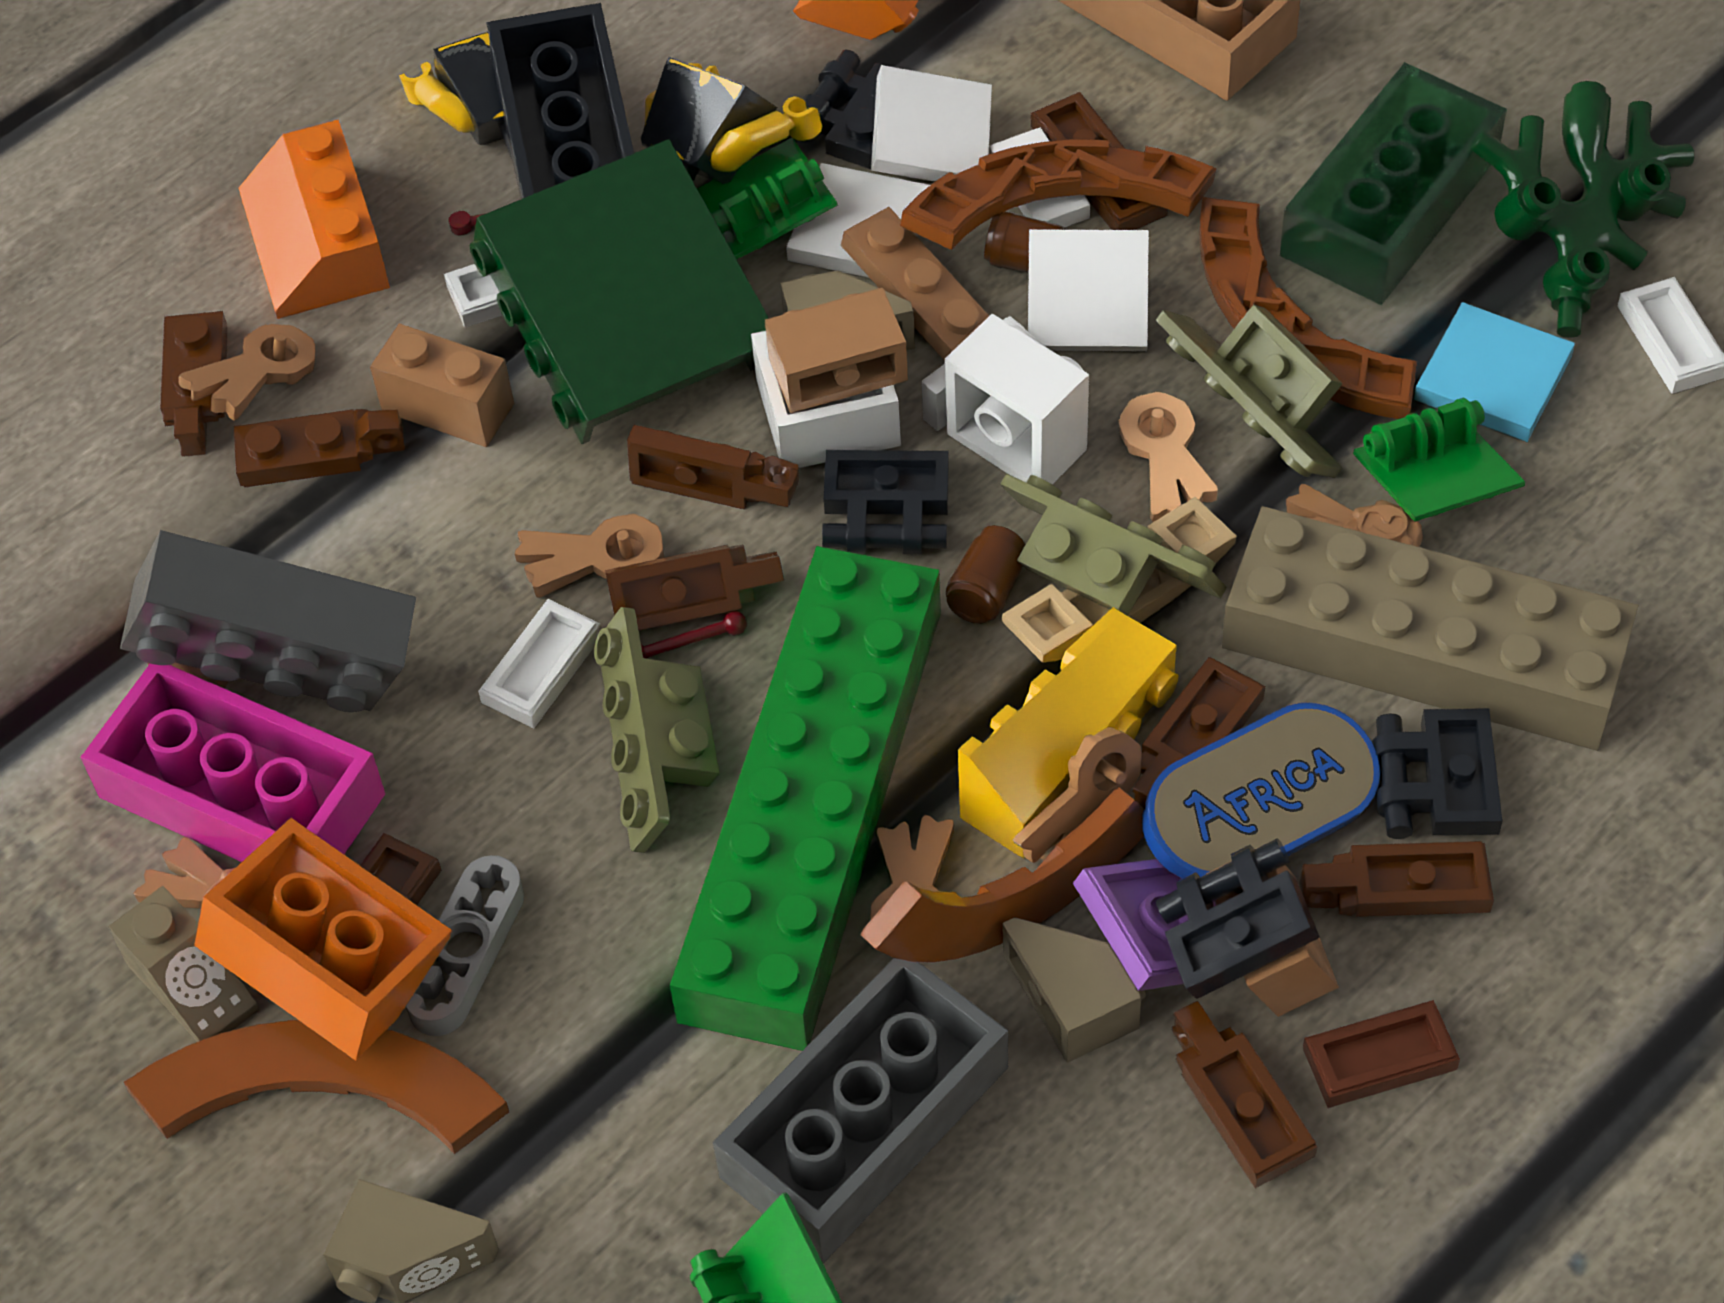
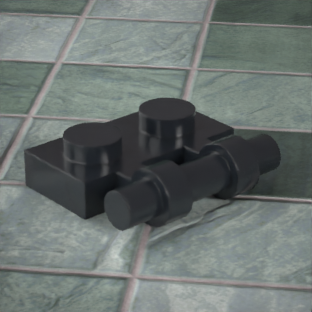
[799,49,881,170]
[822,450,949,555]
[1372,708,1503,839]
[1156,838,1320,1000]

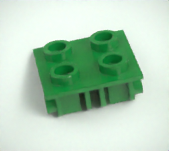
[697,138,838,260]
[1353,397,1525,522]
[689,1193,842,1303]

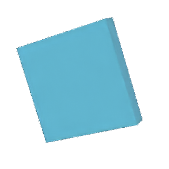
[1414,302,1575,442]

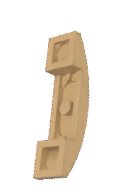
[1002,497,1237,663]

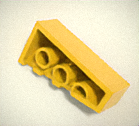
[958,607,1179,859]

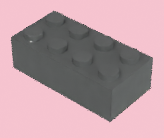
[120,530,416,712]
[713,958,1008,1264]

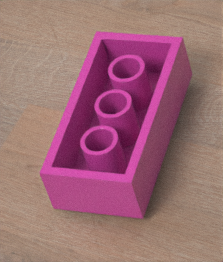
[80,664,386,862]

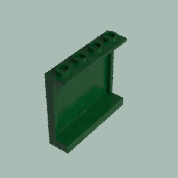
[470,139,769,444]

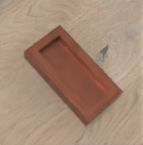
[1303,1000,1460,1108]

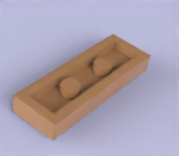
[840,207,989,361]

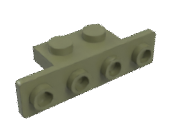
[1156,304,1343,478]
[1000,474,1227,616]
[594,607,720,853]

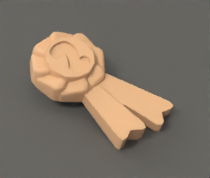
[1119,392,1218,522]

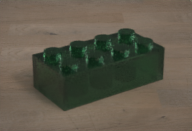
[1280,62,1507,305]

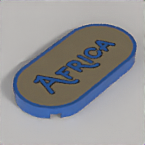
[1143,703,1380,878]

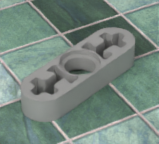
[406,855,524,1036]

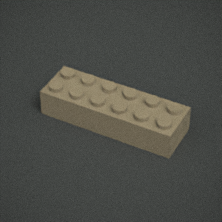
[1222,506,1639,751]

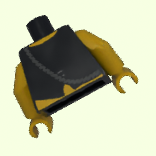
[399,32,512,159]
[641,57,822,185]

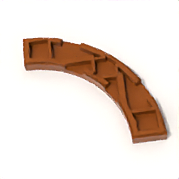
[900,139,1217,250]
[1199,197,1417,419]
[860,787,1145,962]
[123,1020,510,1154]

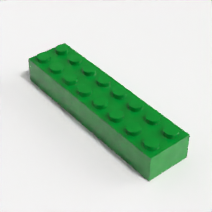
[670,546,941,1051]

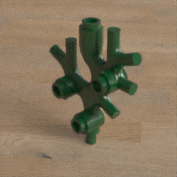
[1469,81,1695,338]

